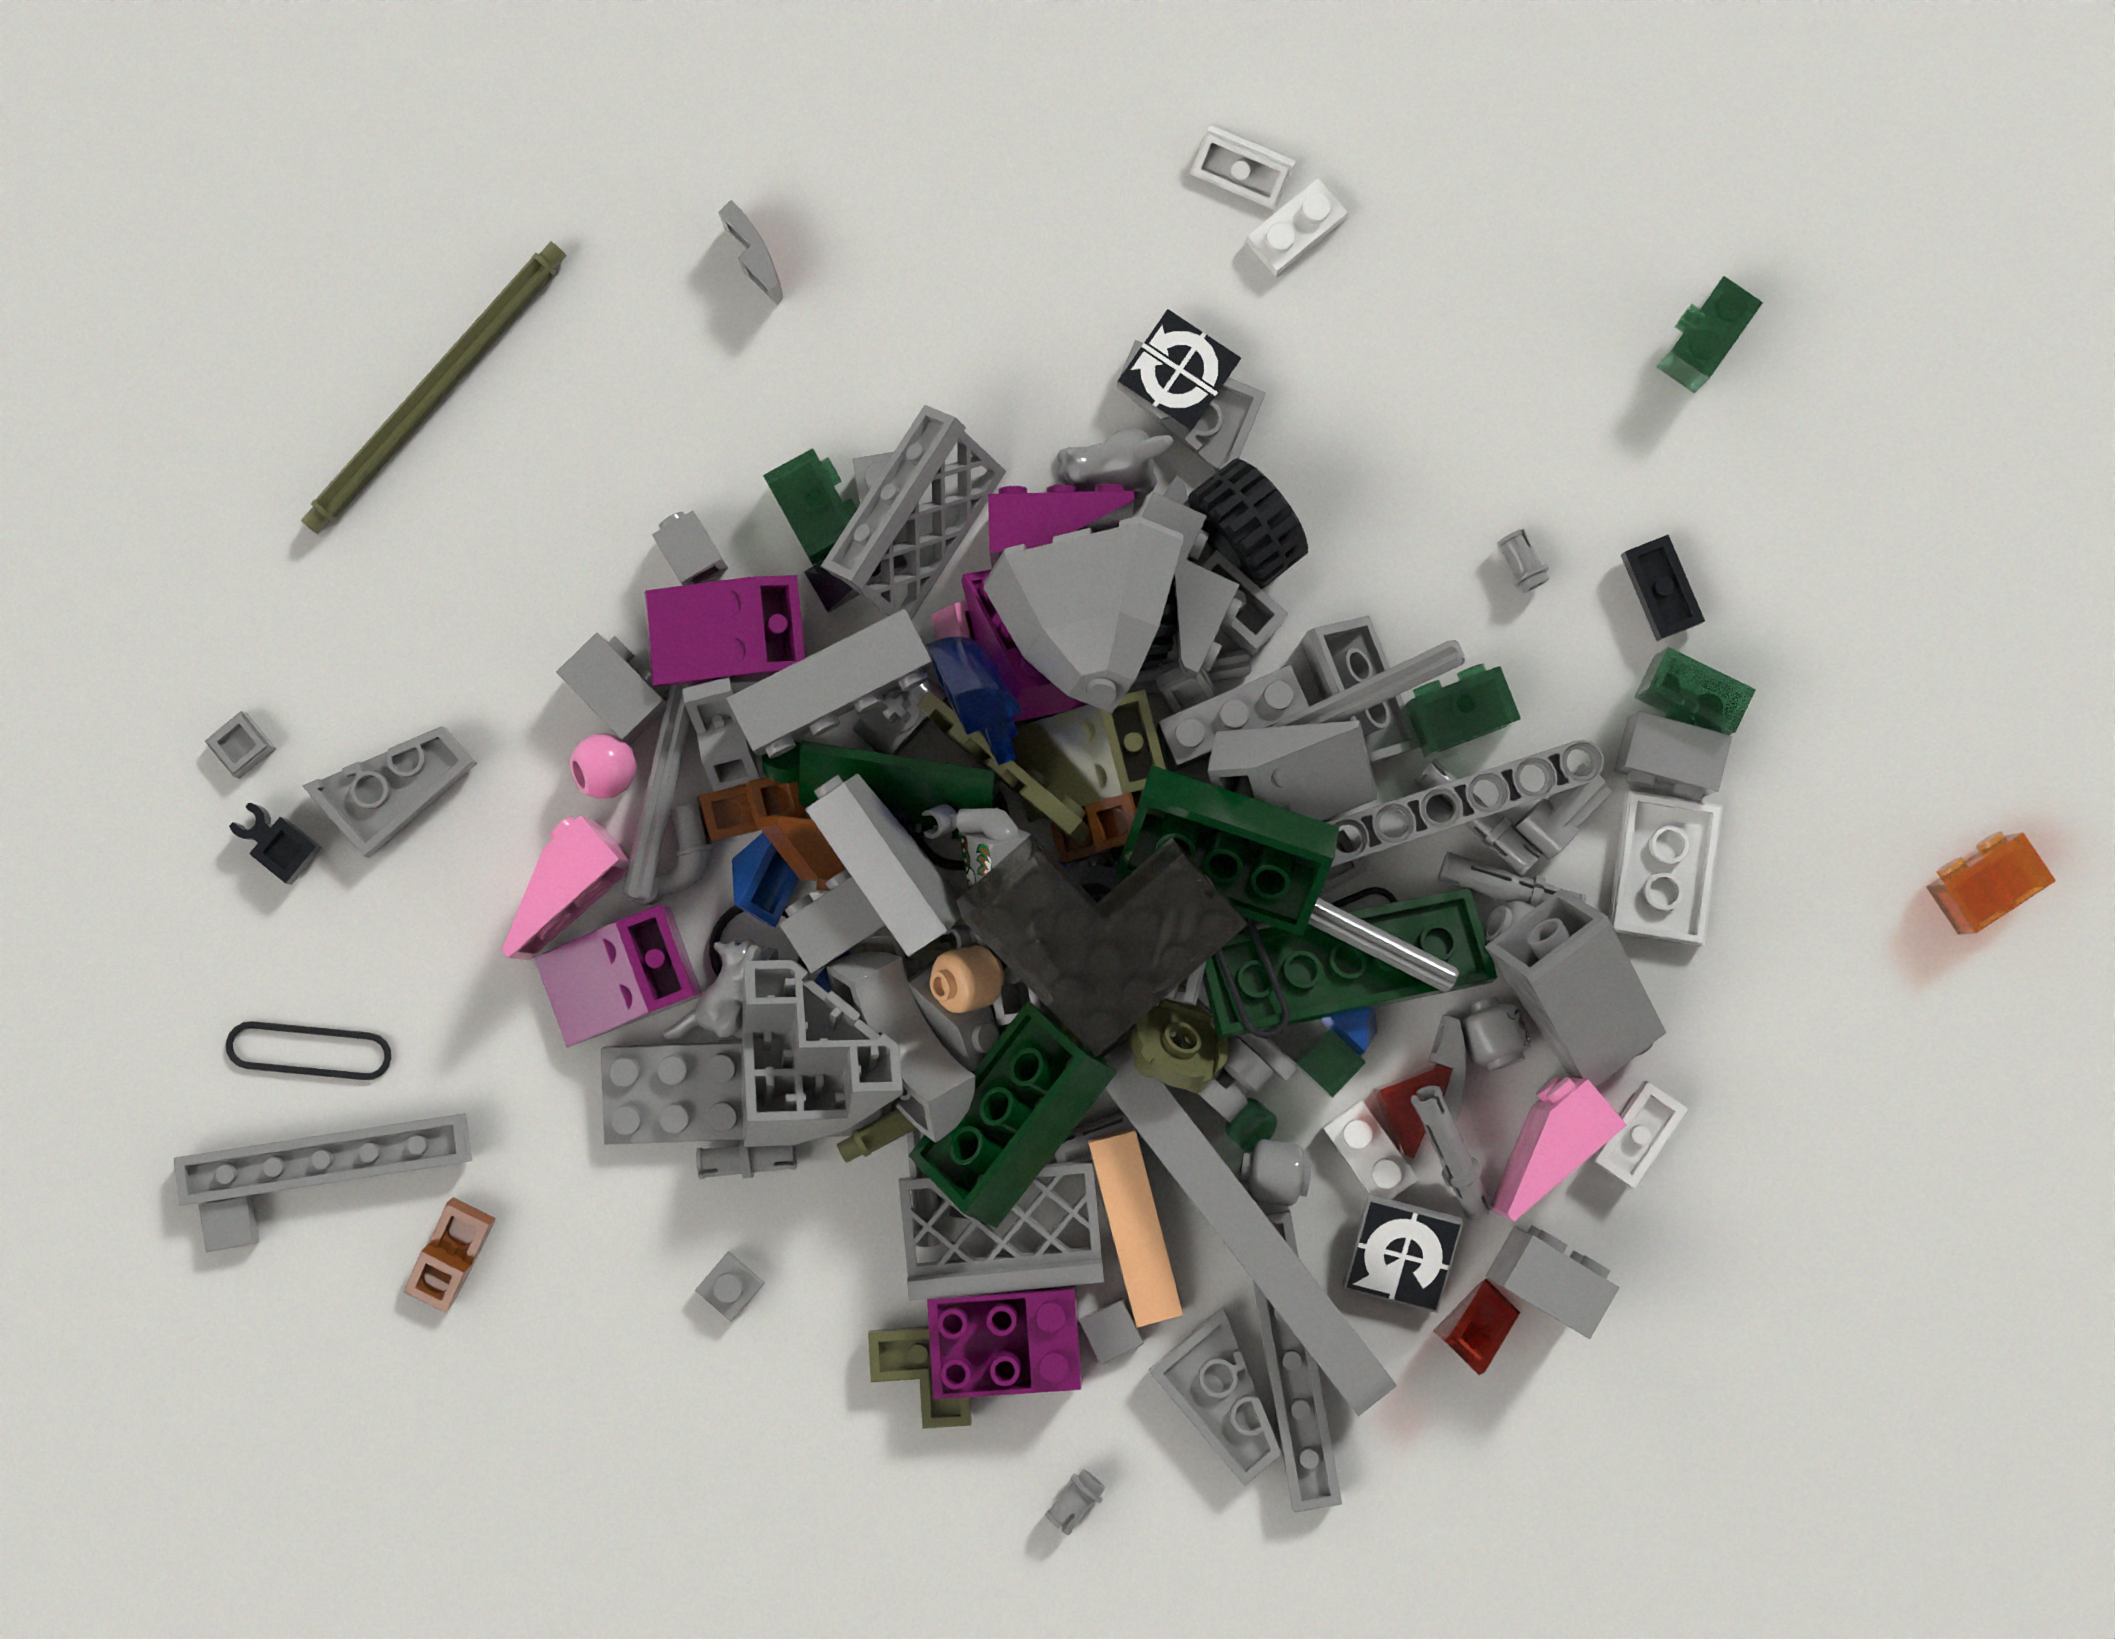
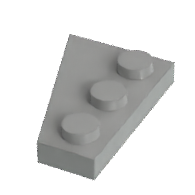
[1117,340,1266,472]
[302,726,477,858]
[1149,1306,1282,1486]

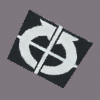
[1118,309,1241,431]

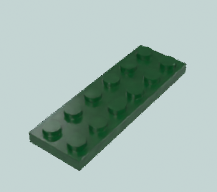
[1194,887,1498,1040]

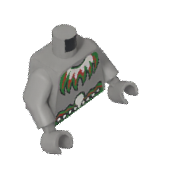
[922,804,1046,949]

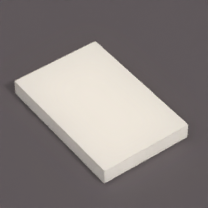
[1608,790,1723,947]

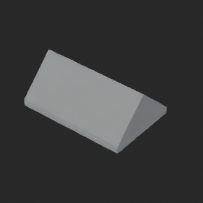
[1300,616,1421,766]

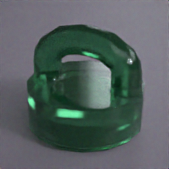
[1225,1098,1277,1152]

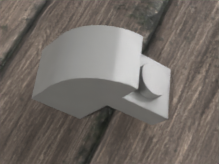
[682,677,760,791]

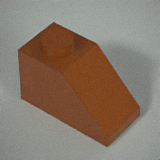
[759,816,846,891]

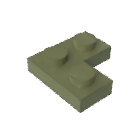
[868,1327,972,1429]

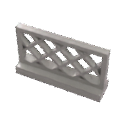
[821,405,1006,620]
[899,1160,1104,1301]

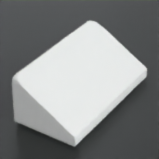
[1190,126,1296,210]

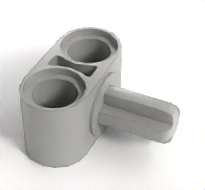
[853,678,949,755]

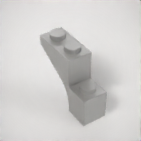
[1141,491,1242,680]

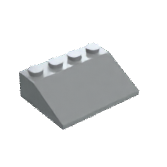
[726,608,935,758]

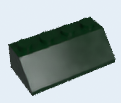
[799,741,1001,841]
[1115,765,1339,936]
[908,1001,1117,1228]

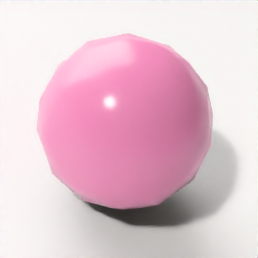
[570,734,637,799]

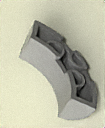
[826,951,975,1143]

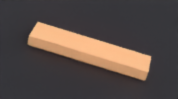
[1087,1127,1183,1328]

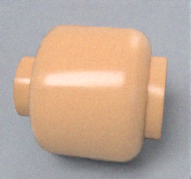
[930,945,1004,1014]

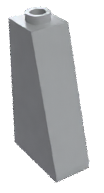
[805,774,970,957]

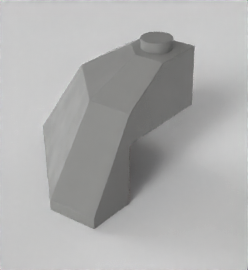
[984,516,1183,713]
[741,960,903,1147]

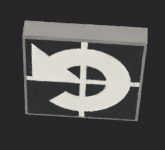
[1343,1194,1464,1313]

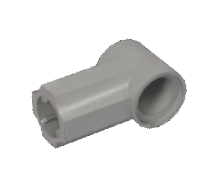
[1514,763,1613,861]

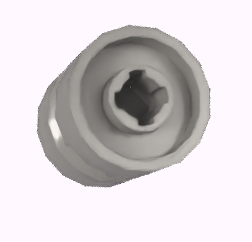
[1197,1036,1275,1123]

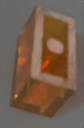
[1926,831,2056,935]

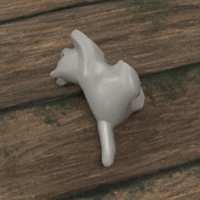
[1057,428,1173,499]
[663,938,779,1040]

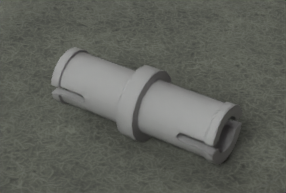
[696,1140,797,1179]

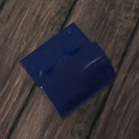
[926,637,1023,766]

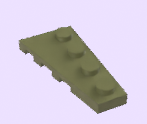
[916,690,1091,846]

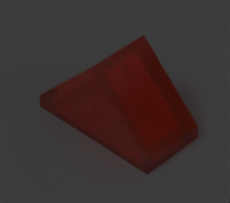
[1373,1064,1452,1159]
[1433,1278,1521,1376]

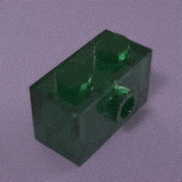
[1656,276,1763,393]
[763,448,857,566]
[1634,647,1756,735]
[1405,663,1521,758]

